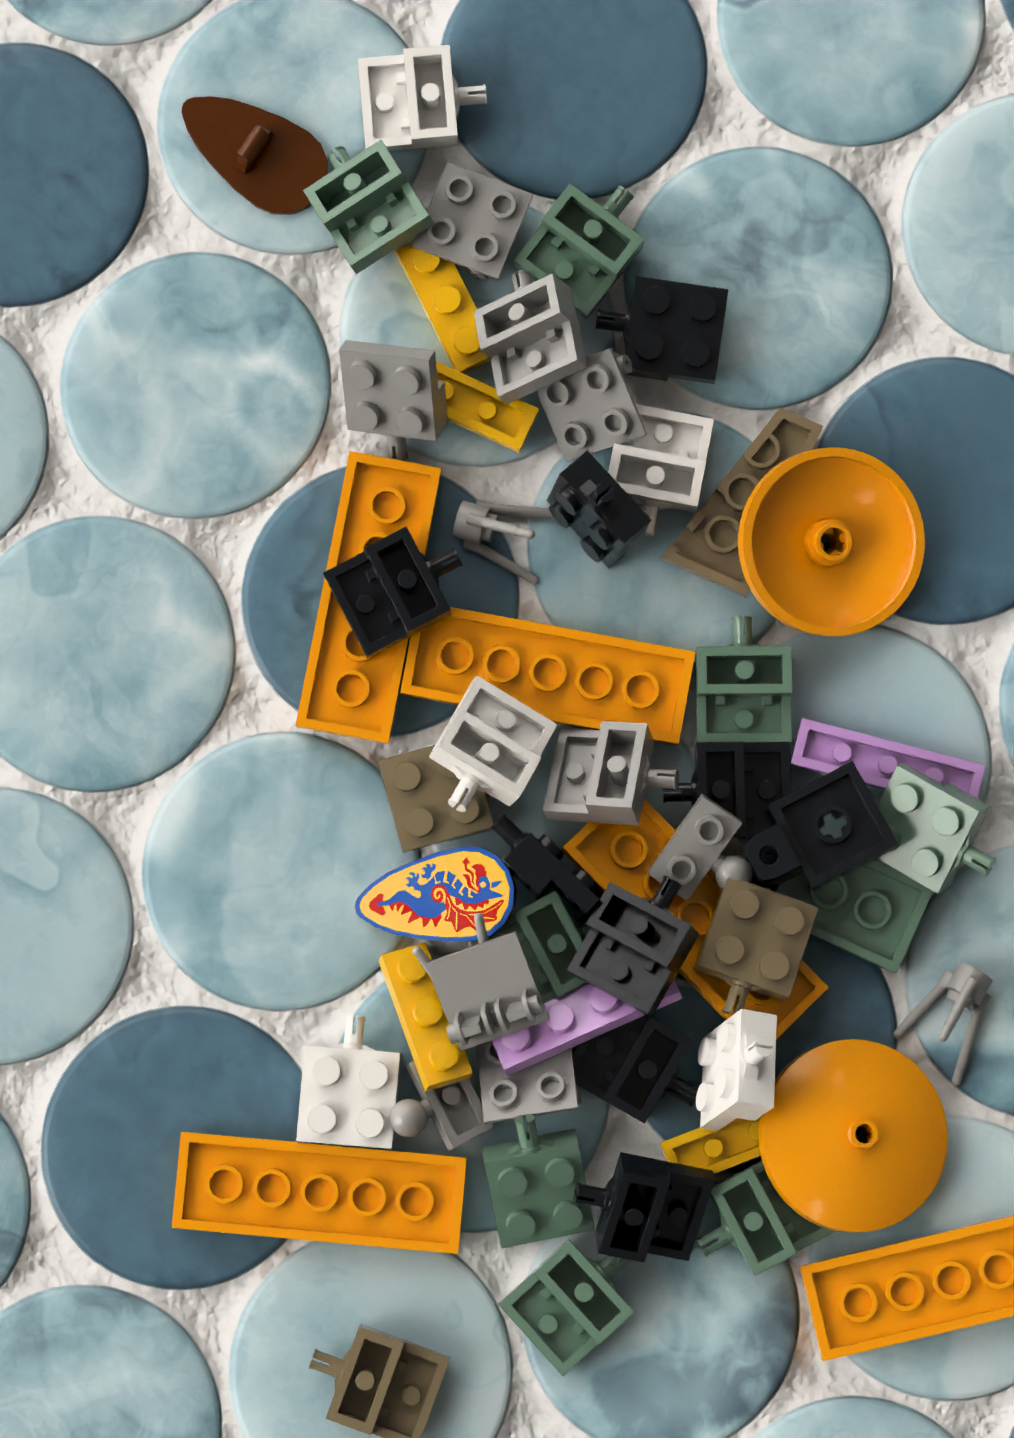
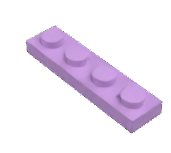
[790,718,986,799]
[491,980,682,1076]

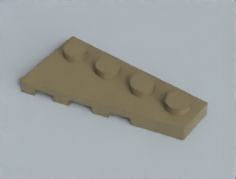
[661,407,823,598]

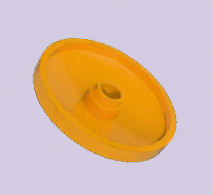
[738,447,925,636]
[758,1039,948,1233]

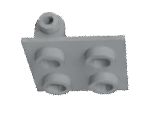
[412,162,533,281]
[537,348,648,462]
[426,931,550,1051]
[477,1041,581,1124]

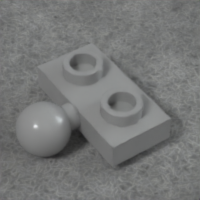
[647,794,753,901]
[390,1061,494,1151]

